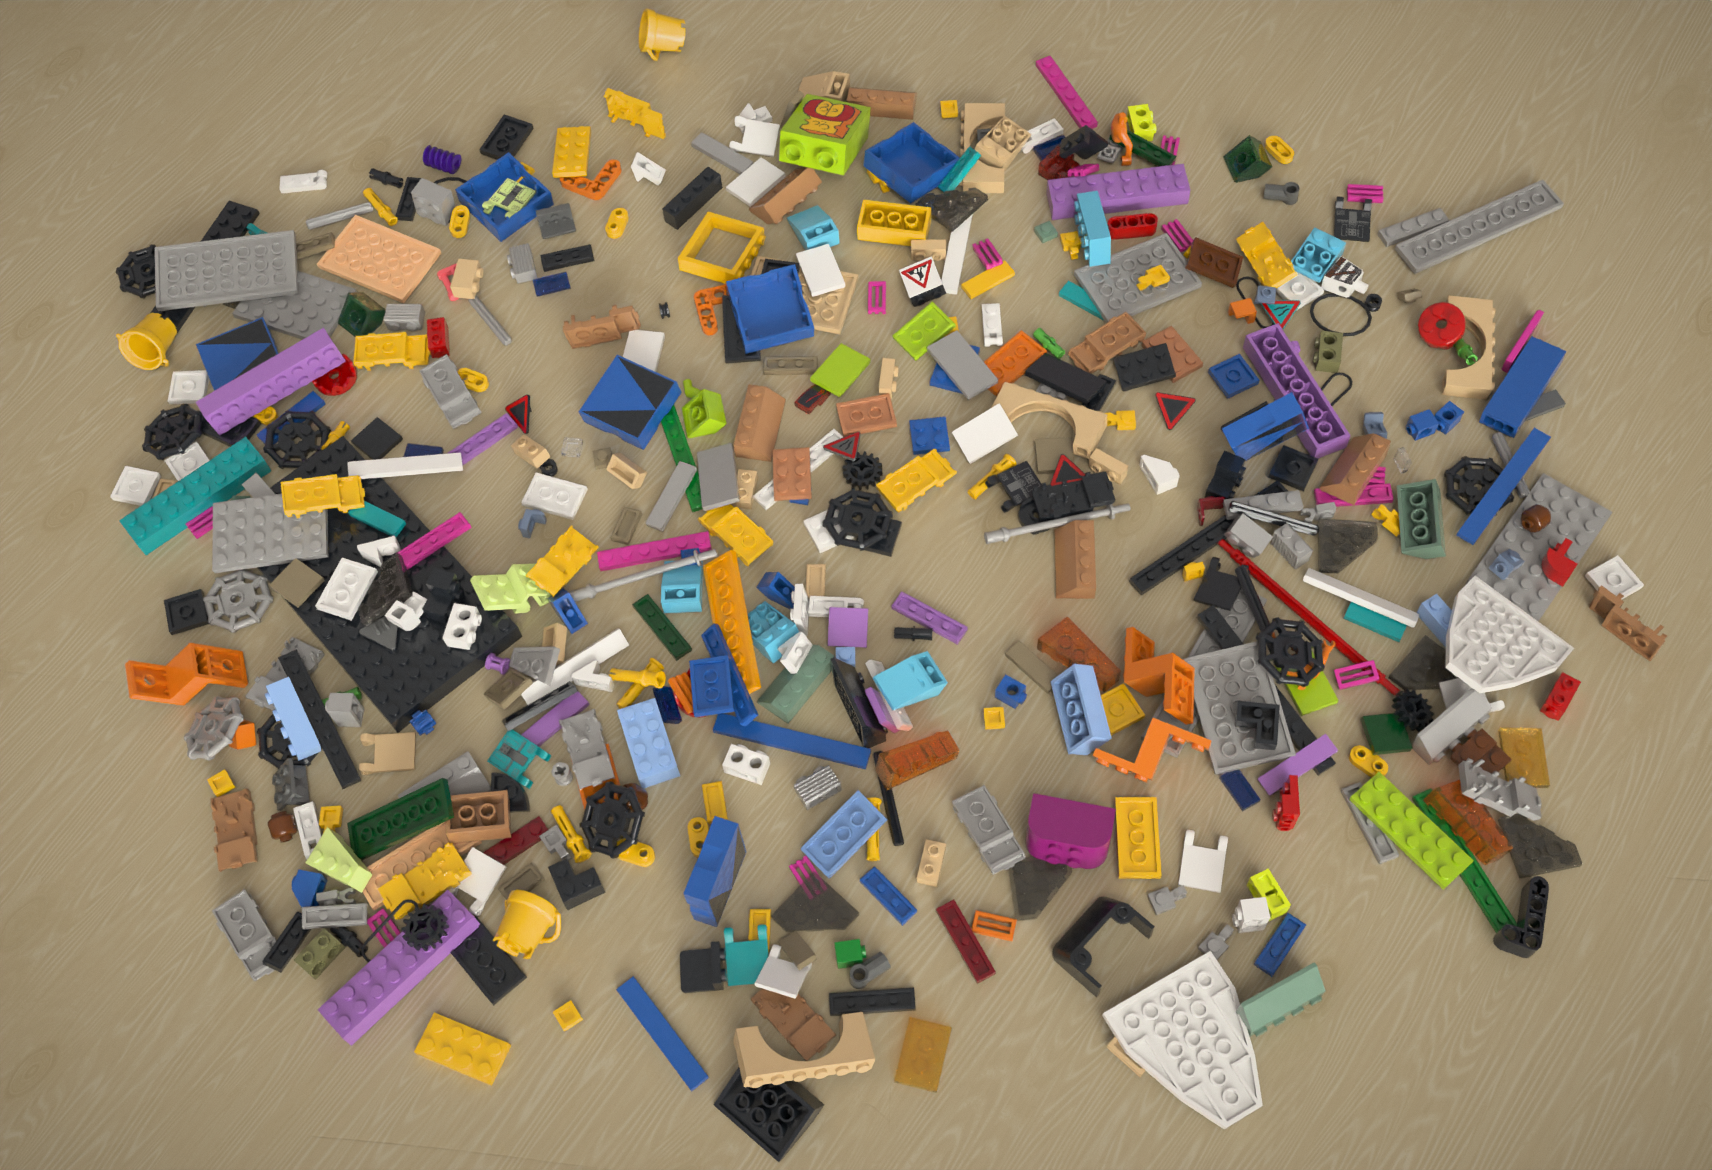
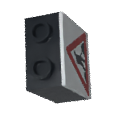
[899,256,946,307]

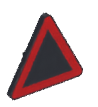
[1155,392,1196,430]
[505,395,532,434]
[1050,454,1085,486]

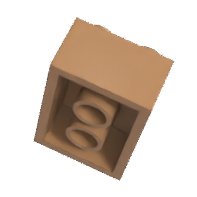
[446,790,511,843]

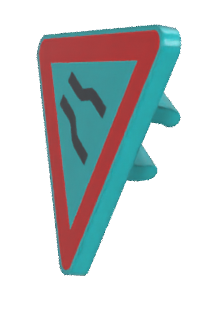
[1260,300,1301,330]

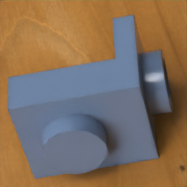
[1254,286,1276,304]
[1362,412,1388,439]
[518,509,547,538]
[1489,549,1525,580]

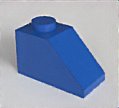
[756,572,795,610]
[547,588,588,634]
[292,869,328,908]

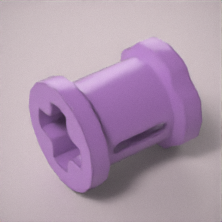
[485,653,510,675]

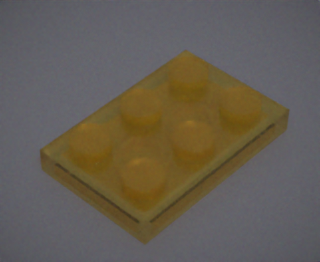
[894,1017,952,1093]

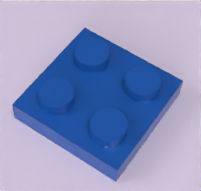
[1208,354,1260,399]
[909,416,950,455]

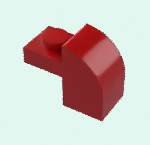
[1542,538,1578,587]

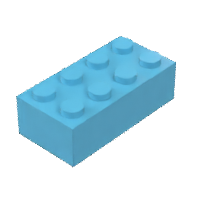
[1074,191,1111,267]

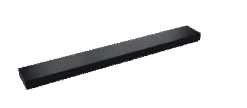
[278,649,361,789]

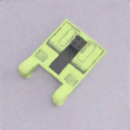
[482,178,536,218]

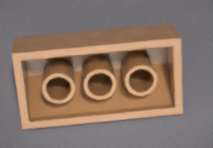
[847,87,917,120]
[749,167,822,224]
[733,384,786,462]
[1320,433,1391,505]
[1054,520,1096,599]

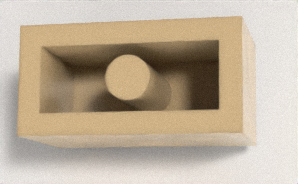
[450,259,483,299]

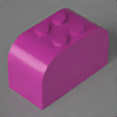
[1025,793,1116,869]

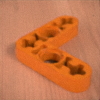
[560,159,622,200]
[694,284,727,335]

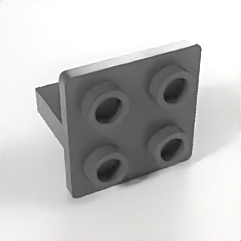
[536,203,576,239]
[272,758,310,811]

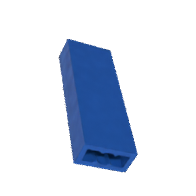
[1479,336,1566,438]

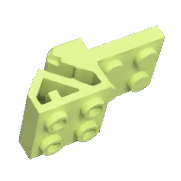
[470,564,552,613]

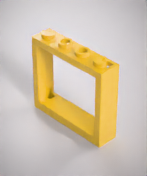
[678,212,766,284]

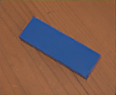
[860,866,917,926]
[1254,913,1306,977]

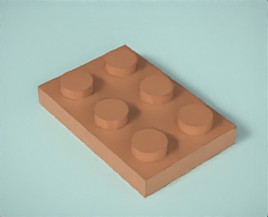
[1141,326,1203,383]
[836,393,897,437]
[773,447,812,501]

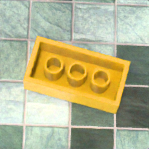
[857,200,931,246]

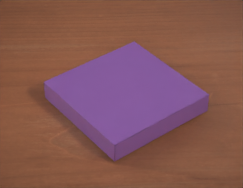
[828,607,869,648]
[865,687,900,733]

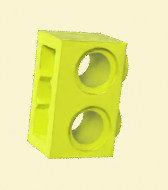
[1127,104,1156,141]
[1246,868,1291,922]

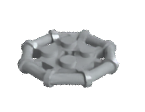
[203,569,274,633]
[184,696,244,761]

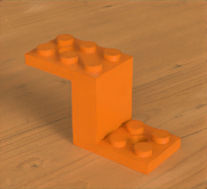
[1123,627,1195,725]
[125,643,248,706]
[1093,718,1212,783]

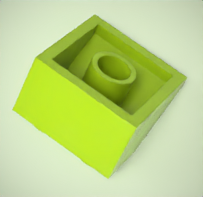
[682,389,727,438]

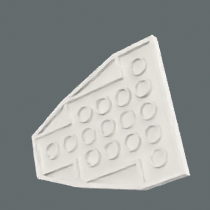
[1445,575,1574,693]
[1102,951,1263,1129]

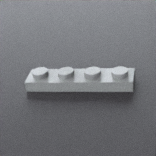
[1377,208,1450,247]
[1223,490,1303,520]

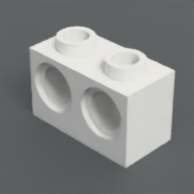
[443,603,482,650]
[722,744,770,785]
[1232,897,1270,933]

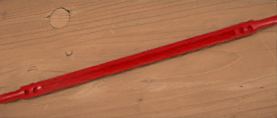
[1218,539,1400,696]

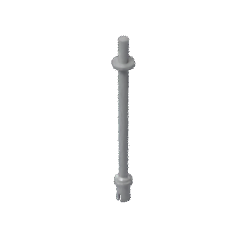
[984,503,1130,544]
[570,549,718,602]

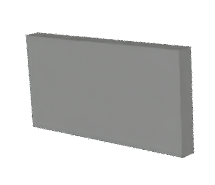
[927,330,998,400]
[697,443,740,511]

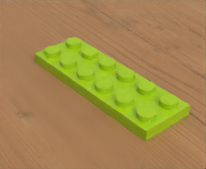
[1349,772,1474,890]

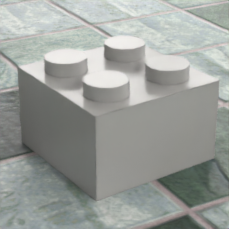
[411,178,455,226]

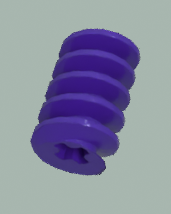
[423,145,462,174]

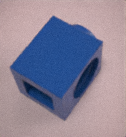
[1434,401,1464,435]
[1406,409,1439,441]
[995,675,1027,709]

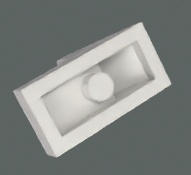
[739,103,772,133]
[631,152,666,185]
[357,536,401,568]
[778,632,813,674]
[572,660,614,692]

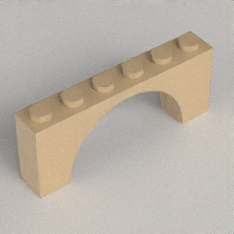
[960,103,1005,193]
[1442,295,1496,400]
[991,382,1107,459]
[733,1012,875,1088]

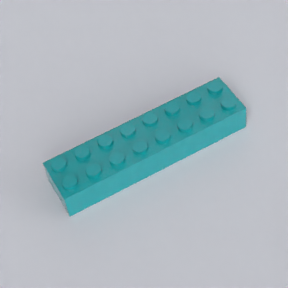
[119,437,271,555]

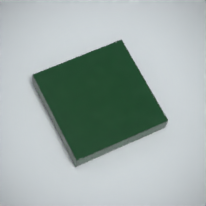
[1360,713,1413,755]

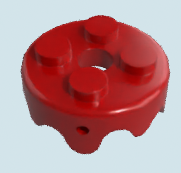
[1418,302,1466,350]
[312,354,357,396]

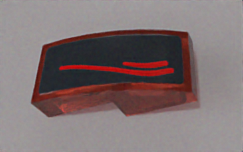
[794,384,831,415]

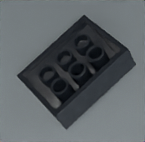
[830,657,888,748]
[713,1067,824,1162]

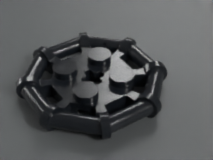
[116,244,156,298]
[142,403,204,460]
[263,410,331,469]
[1444,456,1514,516]
[822,488,893,551]
[1256,617,1325,687]
[256,714,322,769]
[579,782,645,859]

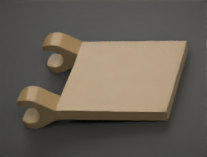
[359,732,416,775]

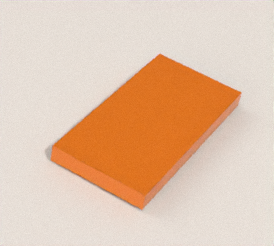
[984,330,1047,397]

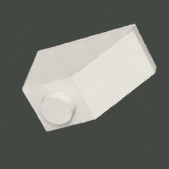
[1139,455,1179,495]

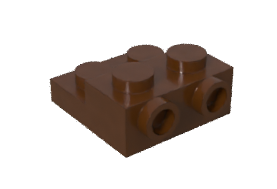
[1450,728,1512,774]

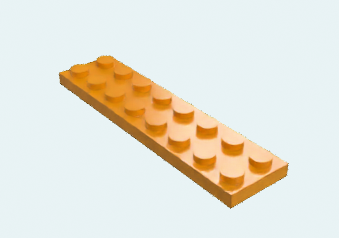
[703,550,761,694]

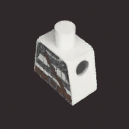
[1321,256,1369,298]

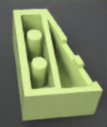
[306,827,373,893]

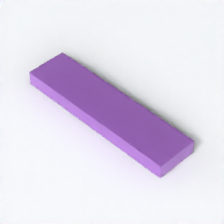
[447,413,518,466]
[892,591,968,645]
[521,692,590,747]
[1257,734,1338,797]

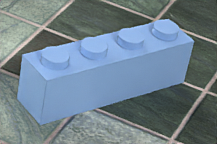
[1417,594,1452,648]
[264,677,321,761]

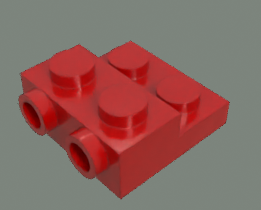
[1272,775,1300,831]

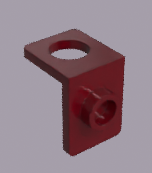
[1197,496,1225,526]

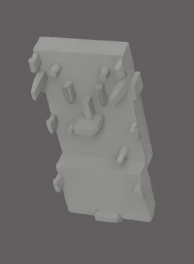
[419,354,482,429]
[245,637,324,711]
[559,709,615,790]
[1458,758,1542,821]
[952,785,1026,875]
[212,889,277,981]

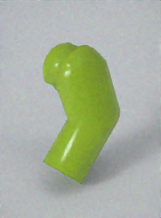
[683,379,701,399]

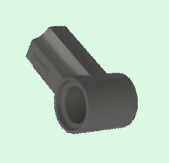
[1264,182,1300,205]
[850,951,891,989]

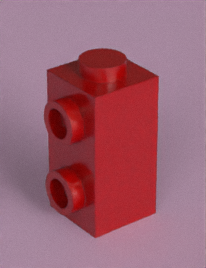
[427,317,450,358]
[1540,672,1581,721]

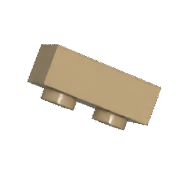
[911,239,946,261]
[879,358,899,399]
[511,435,550,468]
[1088,448,1128,485]
[606,453,647,489]
[732,469,758,509]
[542,623,567,665]
[917,839,946,887]

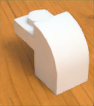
[385,592,427,631]

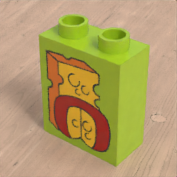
[779,94,871,175]

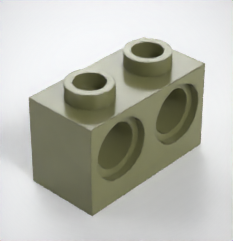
[1313,330,1343,373]
[294,928,346,980]

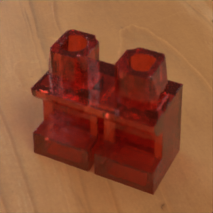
[1038,144,1080,180]

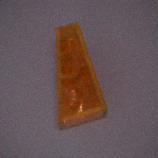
[1037,616,1121,692]
[875,730,960,790]
[1423,779,1513,865]

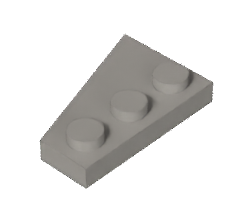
[509,646,560,686]

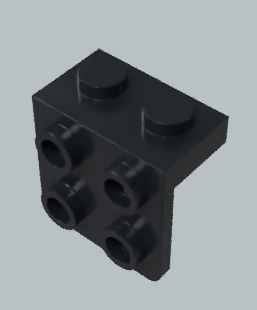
[1059,125,1108,159]
[680,941,727,993]

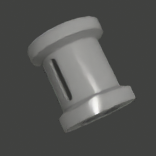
[551,762,573,786]

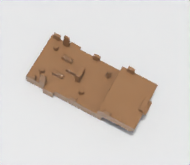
[563,305,641,349]
[1068,312,1146,374]
[1589,585,1667,661]
[210,789,258,872]
[751,988,836,1061]

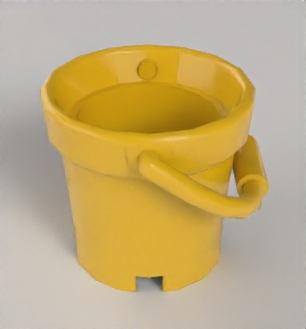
[639,8,685,61]
[116,313,177,370]
[493,889,561,959]

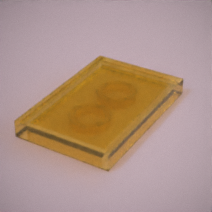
[1498,728,1550,788]

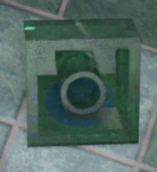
[1223,135,1272,183]
[338,292,386,337]

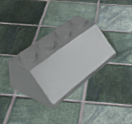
[1412,688,1492,765]
[398,751,491,833]

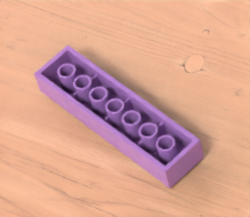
[1047,164,1190,220]
[1243,323,1350,459]
[196,327,346,435]
[318,890,480,1046]

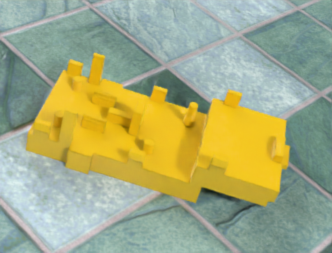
[604,88,666,139]
[1236,221,1297,288]
[353,332,431,371]
[876,449,957,513]
[281,474,365,518]
[698,504,773,567]
[526,525,599,598]
[378,842,472,920]

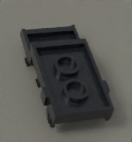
[1031,471,1116,522]

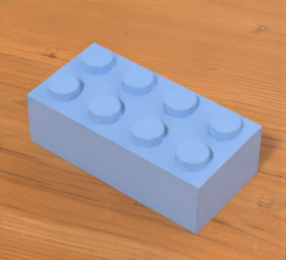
[1050,664,1112,755]
[617,698,680,788]

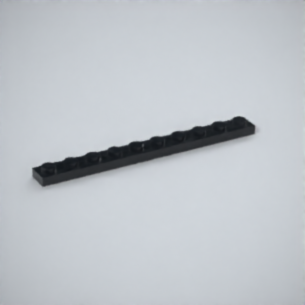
[1129,480,1288,596]
[1196,605,1336,776]

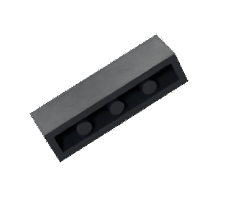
[662,167,723,230]

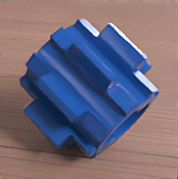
[410,710,436,736]

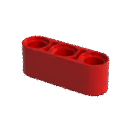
[1107,213,1158,240]

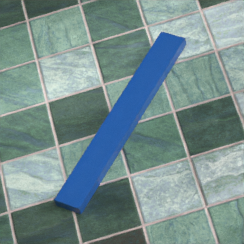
[1456,427,1551,545]
[713,713,871,770]

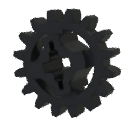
[842,451,883,490]
[1391,689,1434,732]
[401,904,449,951]

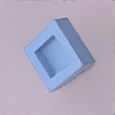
[836,647,856,668]

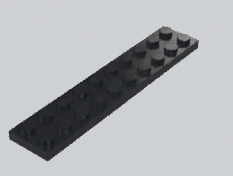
[150,201,260,333]

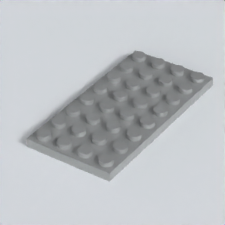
[155,230,299,311]
[1466,473,1613,621]

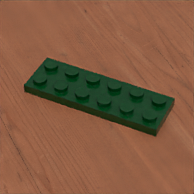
[347,778,454,861]

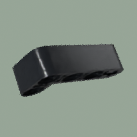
[1493,876,1549,958]

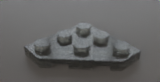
[916,188,988,232]
[1318,518,1378,574]
[358,553,413,627]
[1388,635,1459,690]
[1498,814,1583,879]
[1008,856,1072,921]
[771,872,860,932]

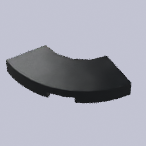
[491,773,530,813]

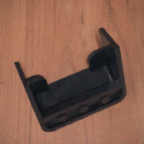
[1052,896,1155,998]

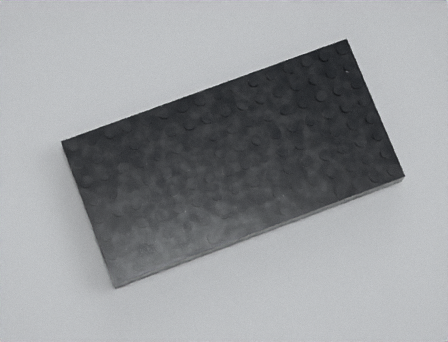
[257,436,522,733]

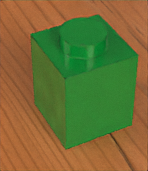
[834,939,867,969]

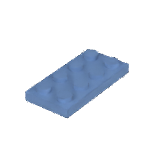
[800,790,888,879]

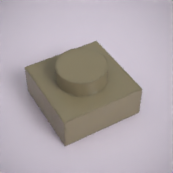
[1397,288,1422,303]
[592,447,612,470]

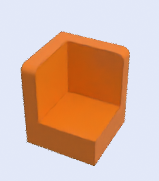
[1228,298,1257,324]
[229,720,256,750]

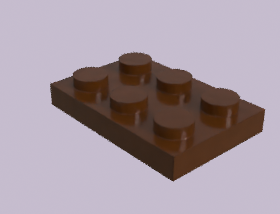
[1185,237,1244,288]

